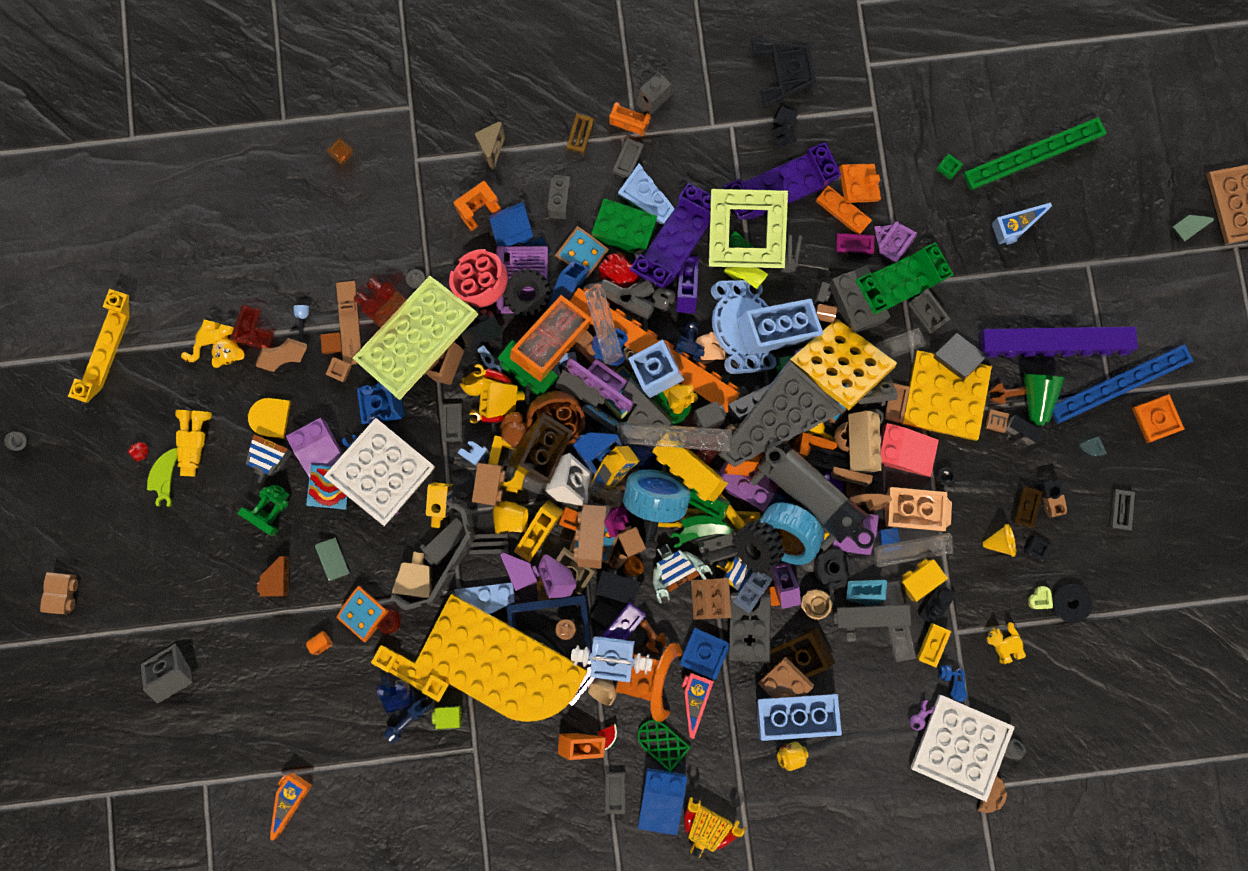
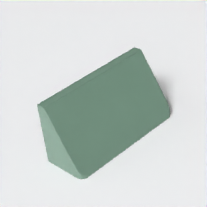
[315,538,350,581]

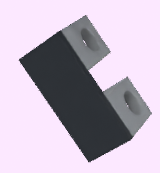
[1006,415,1043,445]

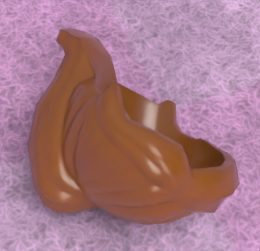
[500,412,528,448]

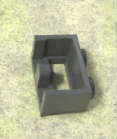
[547,175,571,219]

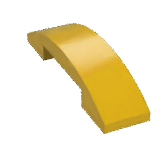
[371,645,449,702]

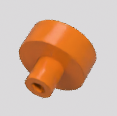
[623,556,644,577]

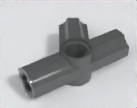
[597,278,655,320]

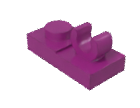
[604,499,629,538]

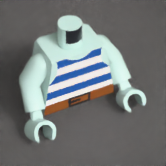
[653,544,713,603]

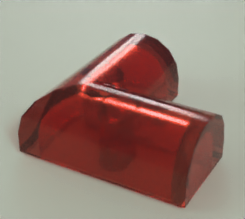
[230,305,274,350]

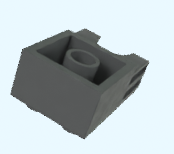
[729,592,771,662]

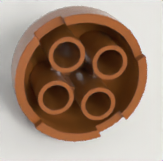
[526,390,586,447]

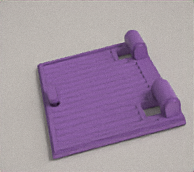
[496,246,548,314]

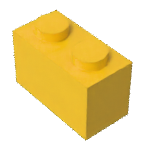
[898,559,948,601]

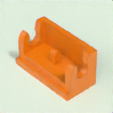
[609,102,651,136]

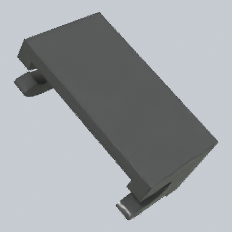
[908,289,950,334]
[696,527,737,565]

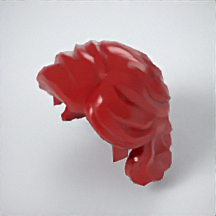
[598,252,640,288]

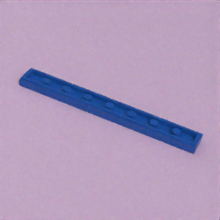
[1052,344,1193,424]

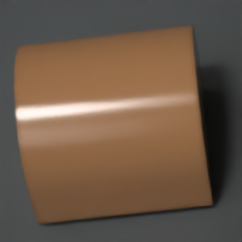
[815,304,837,323]

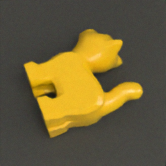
[986,622,1026,664]

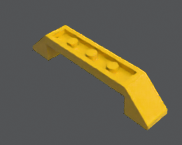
[68,289,130,403]

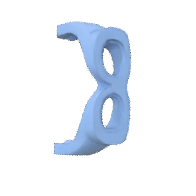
[478,346,503,373]

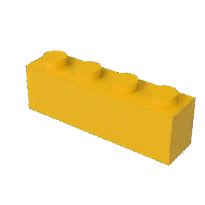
[652,433,728,501]

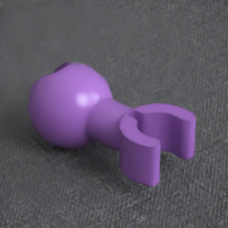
[909,700,935,731]

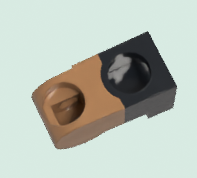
[1037,479,1067,518]

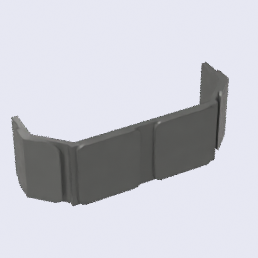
[390,501,476,610]

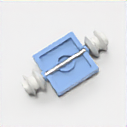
[571,636,653,682]

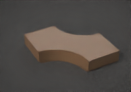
[256,338,307,372]

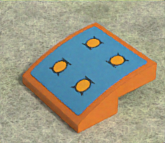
[336,586,389,643]

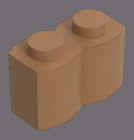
[40,573,78,615]

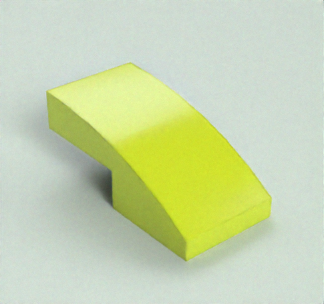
[724,267,768,289]

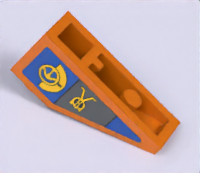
[270,772,312,841]

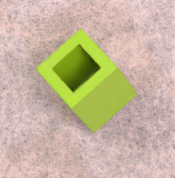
[432,706,462,729]

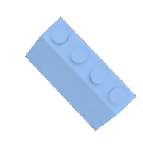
[757,694,842,741]

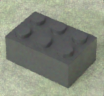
[829,265,890,333]

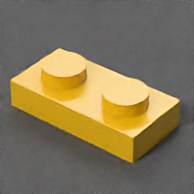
[916,623,951,667]

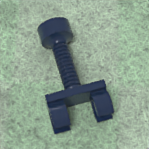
[675,322,705,362]
[384,697,432,743]

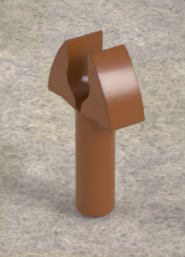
[989,383,1026,405]
[640,619,666,653]

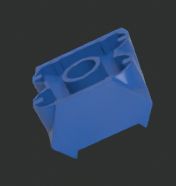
[488,202,533,246]
[357,382,405,425]

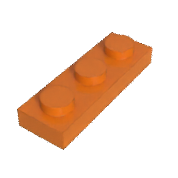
[816,185,872,234]

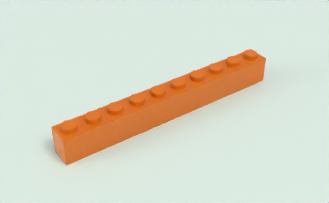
[570,288,740,413]

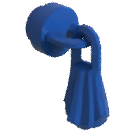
[938,665,967,703]

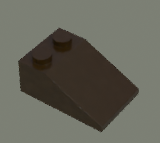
[508,413,573,483]
[765,627,836,678]

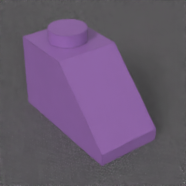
[500,553,540,591]
[538,555,576,598]
[771,563,801,609]

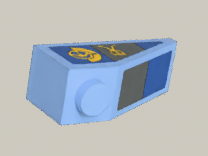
[992,203,1052,245]

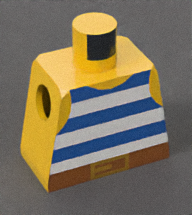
[426,482,454,528]
[716,556,753,593]

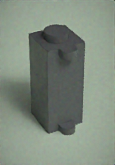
[555,364,606,407]
[420,514,466,565]

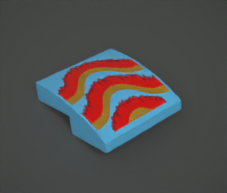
[306,464,347,509]

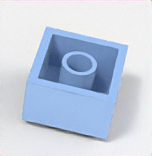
[628,340,684,398]

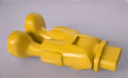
[175,410,212,477]

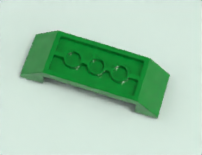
[855,242,954,315]

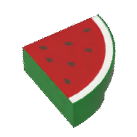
[598,723,617,751]

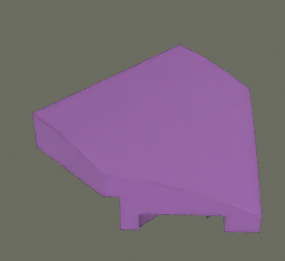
[874,221,917,264]

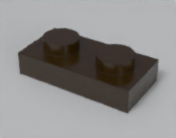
[1012,486,1043,529]

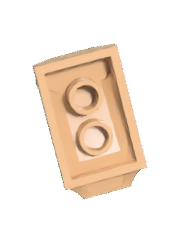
[884,487,952,531]

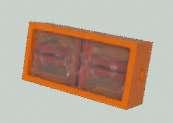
[510,295,592,382]

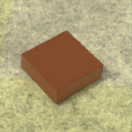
[321,333,342,354]

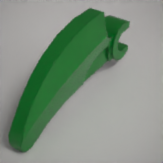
[670,515,732,548]

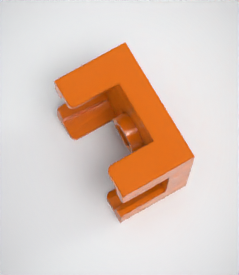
[453,181,501,231]

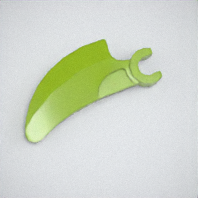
[147,448,178,507]

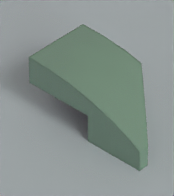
[1172,215,1214,241]

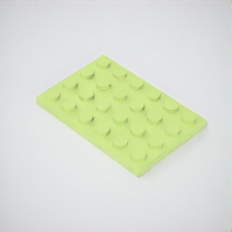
[353,276,479,400]

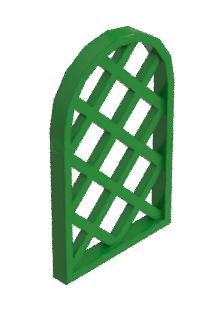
[638,720,691,772]

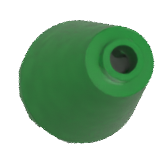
[1024,374,1064,425]

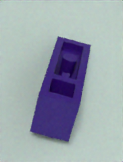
[676,256,699,314]

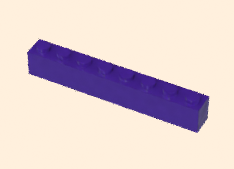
[978,327,1138,358]

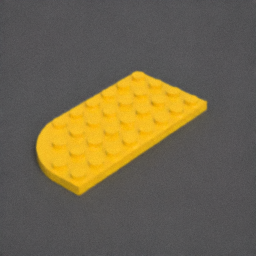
[415,594,588,722]

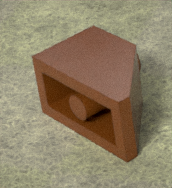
[257,556,289,596]

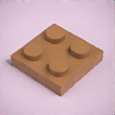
[758,657,814,698]

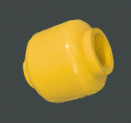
[777,742,808,771]

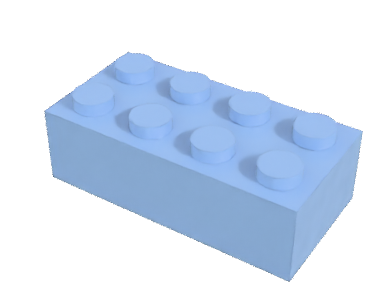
[736,299,823,355]

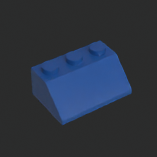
[573,433,622,476]

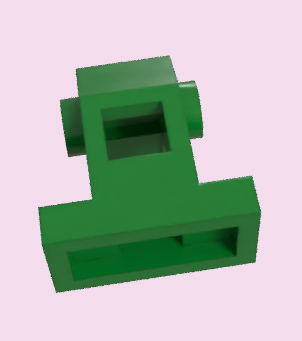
[237,485,289,536]

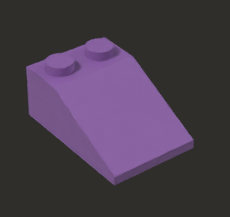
[286,418,343,477]

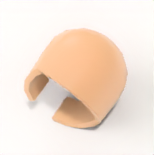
[695,331,727,365]

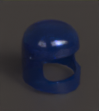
[376,680,413,714]

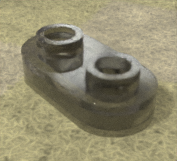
[588,482,624,508]

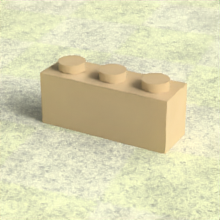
[848,411,882,474]

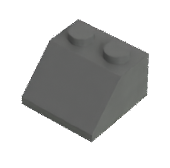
[141,644,193,703]

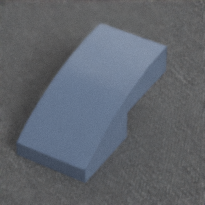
[733,572,772,614]

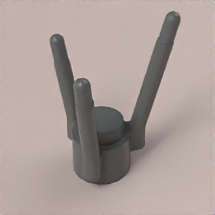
[781,235,802,273]

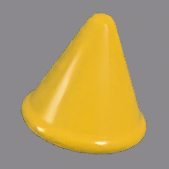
[983,524,1016,557]

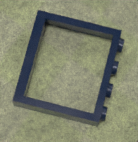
[507,595,592,664]

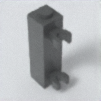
[834,604,911,642]

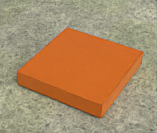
[1132,394,1185,443]

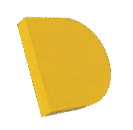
[248,398,291,439]

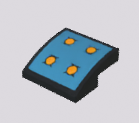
[581,403,622,434]

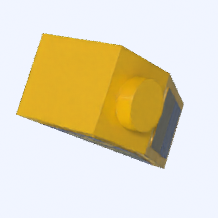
[591,446,640,498]

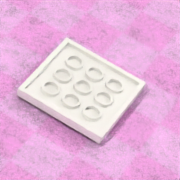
[324,418,435,527]
[910,695,1014,802]

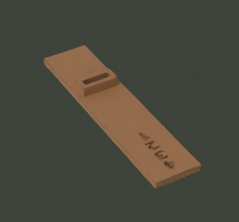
[336,281,361,365]

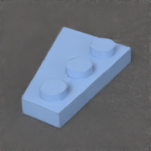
[618,164,675,226]
[455,583,515,614]

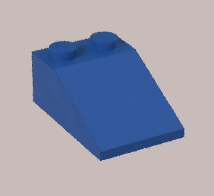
[638,768,687,835]

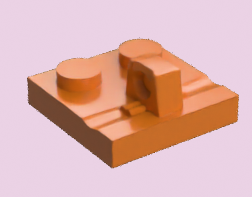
[839,164,881,203]

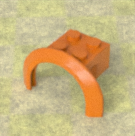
[615,643,683,722]

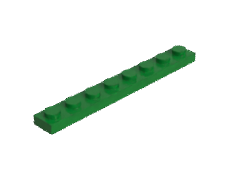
[963,117,1107,191]

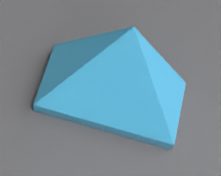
[847,580,887,606]

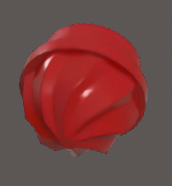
[127,442,148,462]

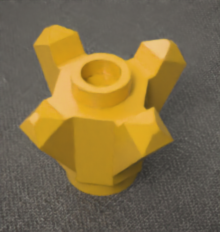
[663,384,698,414]

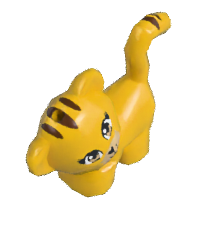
[181,319,245,368]

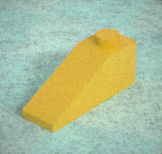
[514,500,564,562]

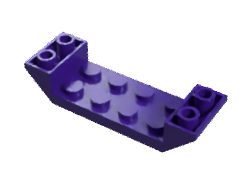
[723,142,841,220]
[630,183,711,288]

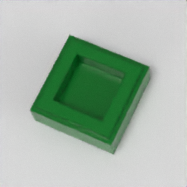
[936,153,963,180]

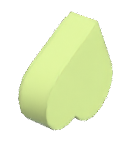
[1028,586,1053,609]

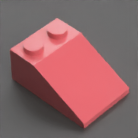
[880,423,939,477]

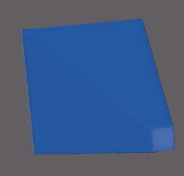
[878,528,901,550]

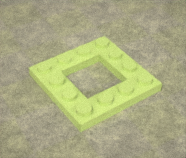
[708,189,788,268]

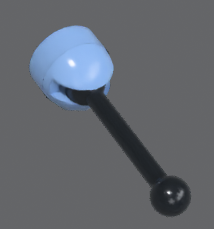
[294,305,309,343]

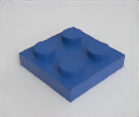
[679,628,730,680]

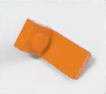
[793,432,837,458]

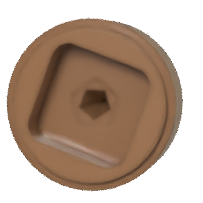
[556,619,576,640]

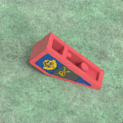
[682,672,714,739]

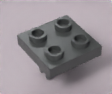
[855,373,898,408]

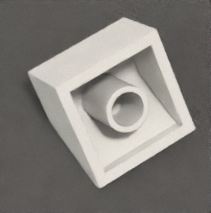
[545,453,593,506]

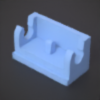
[458,441,490,467]

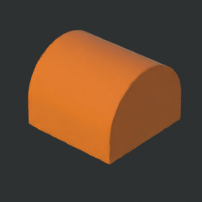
[306,631,333,655]

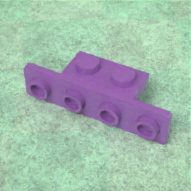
[567,358,633,412]

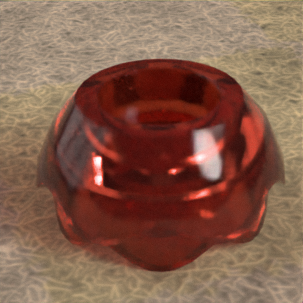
[377,609,401,634]

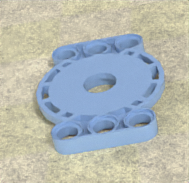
[711,280,776,374]

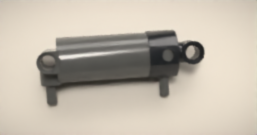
[749,447,875,551]

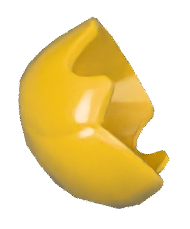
[460,371,485,396]

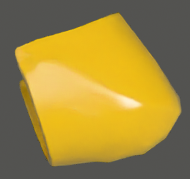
[493,501,528,535]

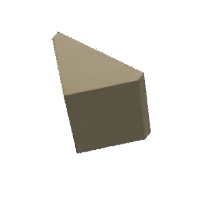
[474,122,505,171]
[556,547,597,595]

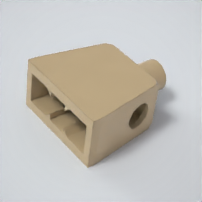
[392,552,432,598]

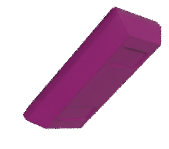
[836,233,874,254]

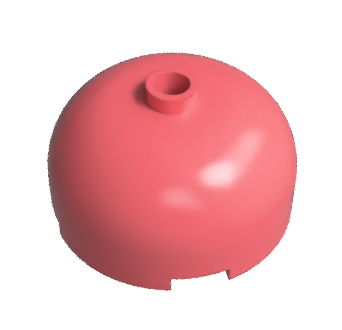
[449,249,508,308]

